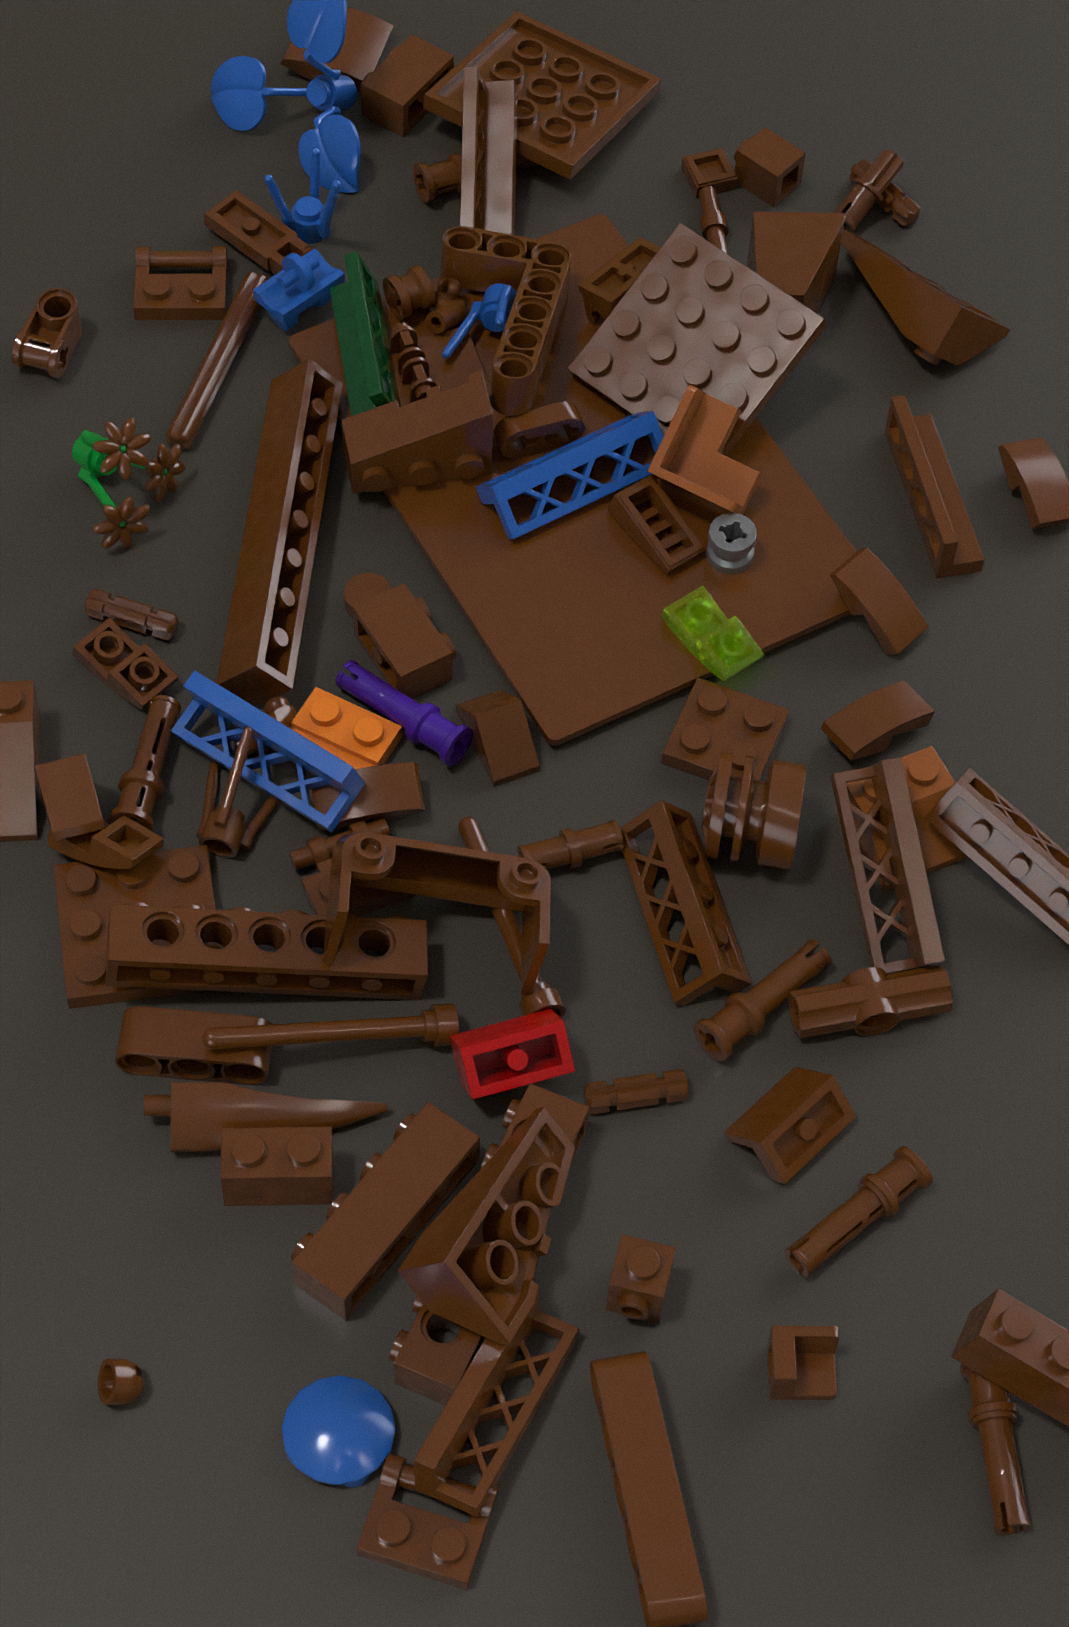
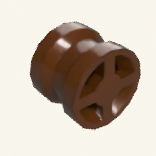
[382,265,436,320]

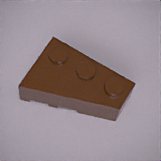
[341,370,493,494]

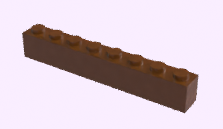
[217,358,343,707]

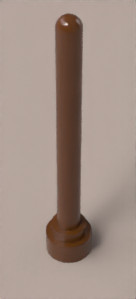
[458,817,566,1019]
[202,1003,459,1049]

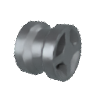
[706,513,757,574]

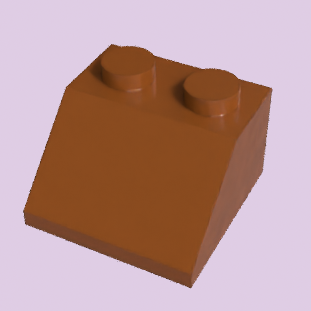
[837,746,968,891]

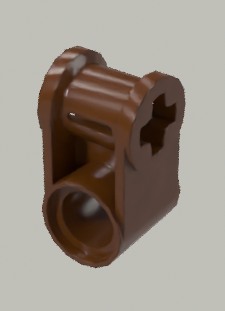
[12,287,83,379]

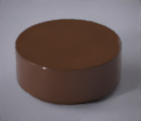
[344,573,392,617]

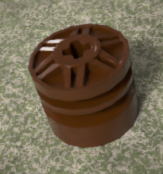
[701,752,807,870]

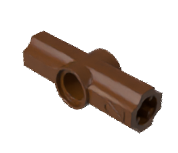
[788,965,953,1039]

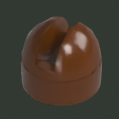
[97,1359,145,1405]

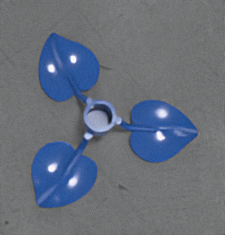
[210,0,361,193]

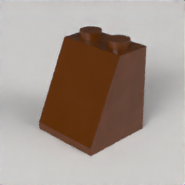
[746,212,845,314]

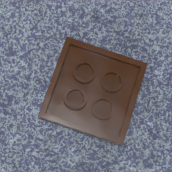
[53,845,221,1009]

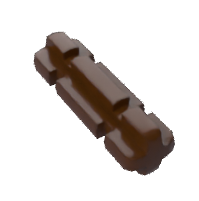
[849,159,921,227]
[85,588,179,641]
[583,1069,689,1114]

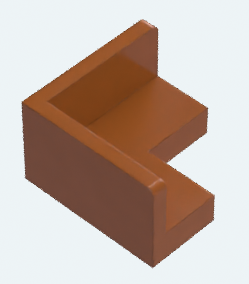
[647,384,763,515]

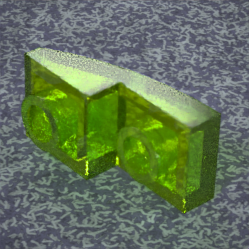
[661,585,764,681]

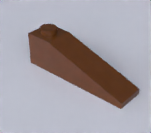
[841,229,1011,366]
[397,1107,575,1345]

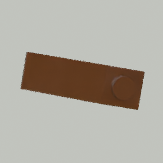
[0,680,40,842]

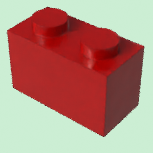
[449,1009,575,1100]

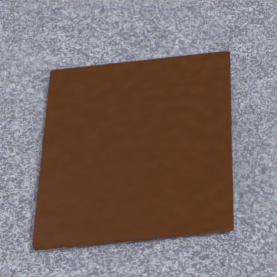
[289,214,857,745]

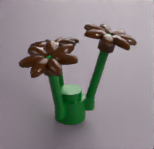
[72,417,186,549]

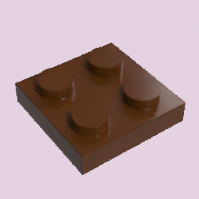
[661,677,790,781]

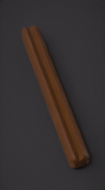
[166,271,268,451]

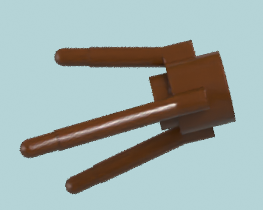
[196,727,279,858]

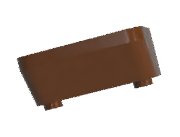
[323,832,551,995]

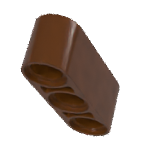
[115,1006,273,1085]

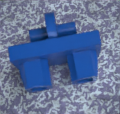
[253,248,345,331]

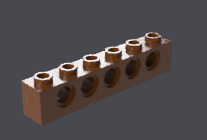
[105,902,428,1000]
[389,1083,589,1406]

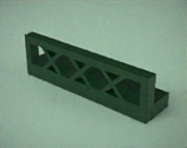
[330,250,400,416]

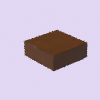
[681,148,738,199]

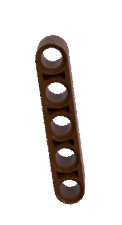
[589,1351,708,1627]

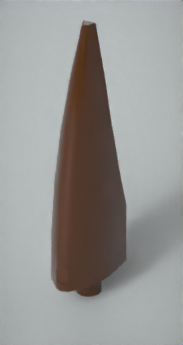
[144,1082,387,1152]

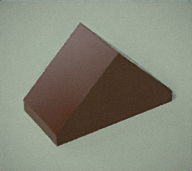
[456,690,540,787]
[35,753,105,841]

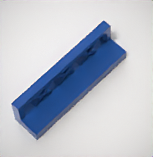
[475,411,664,539]
[171,670,366,833]

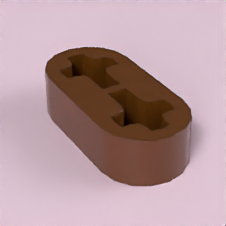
[493,401,585,459]

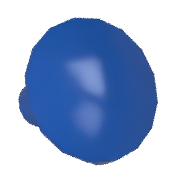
[282,1375,396,1488]

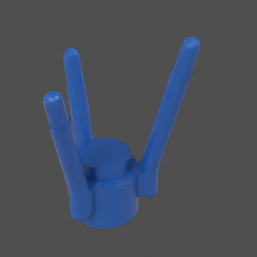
[264,148,341,244]
[442,283,517,359]

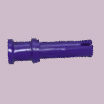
[335,660,474,767]

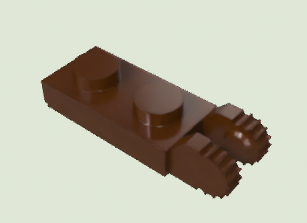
[203,190,313,275]

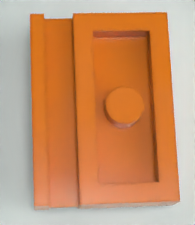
[290,687,402,769]

